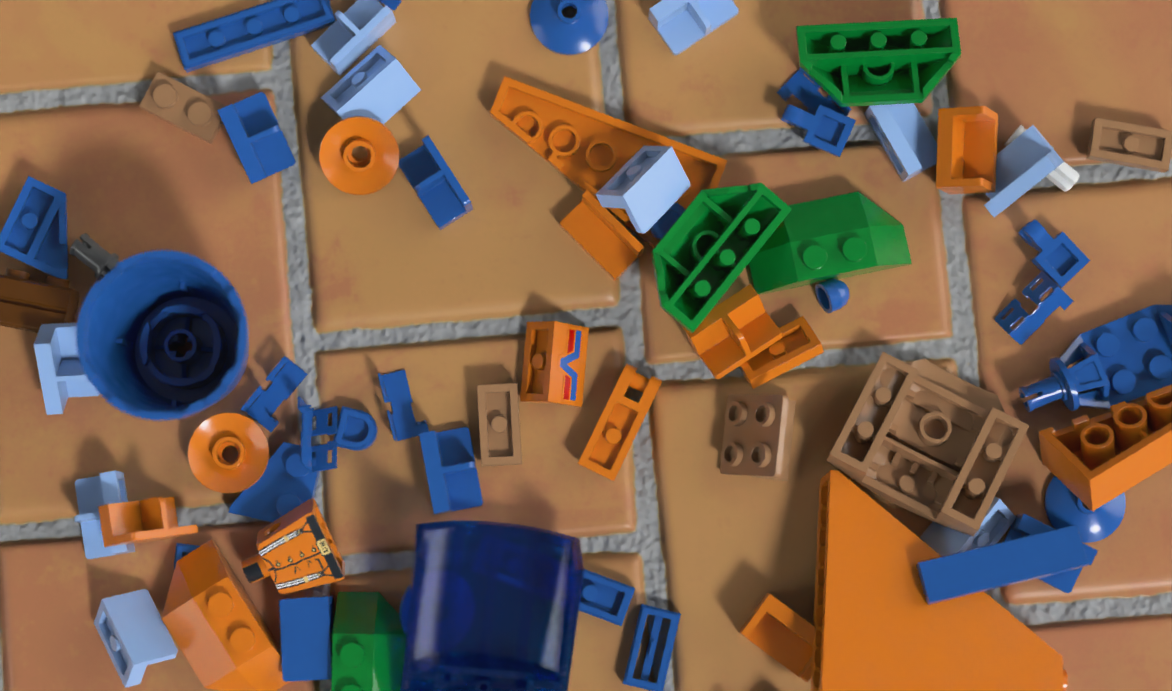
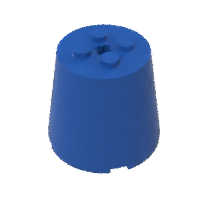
[76,250,249,421]

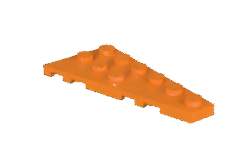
[490,76,728,248]

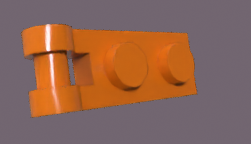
[578,363,663,482]

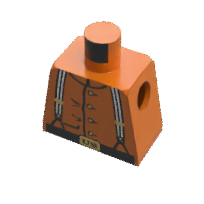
[241,498,345,594]

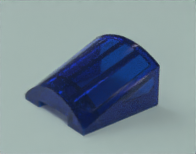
[400,521,584,691]

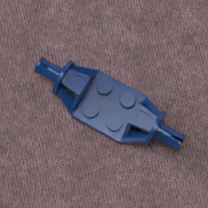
[1019,305,1172,412]

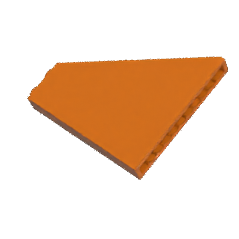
[811,470,1068,691]

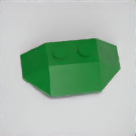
[796,18,961,107]
[651,183,792,333]
[749,191,912,295]
[331,592,417,691]

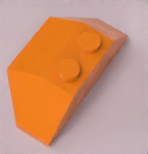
[161,539,289,691]

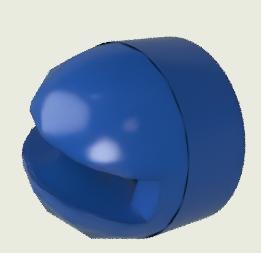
[815,279,850,313]

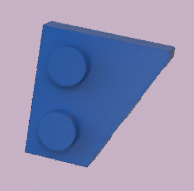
[0,176,69,280]
[229,442,320,522]

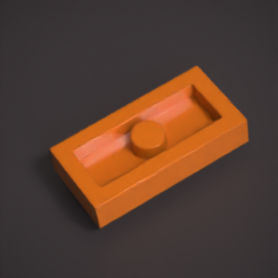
[739,316,824,389]

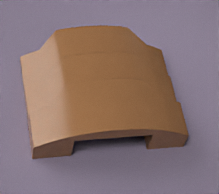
[827,352,1030,536]

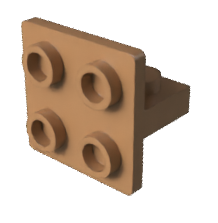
[720,394,796,481]

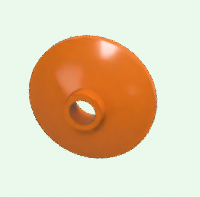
[319,116,400,195]
[188,413,269,494]

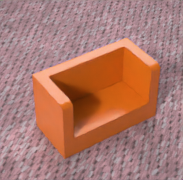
[936,106,998,194]
[738,593,815,682]

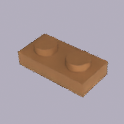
[139,71,225,145]
[1086,117,1172,173]
[477,383,522,467]

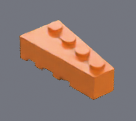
[1039,384,1172,512]

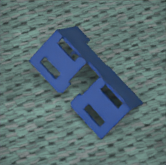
[777,67,852,116]
[994,271,1073,345]
[241,356,308,432]
[378,370,429,441]
[298,396,338,473]

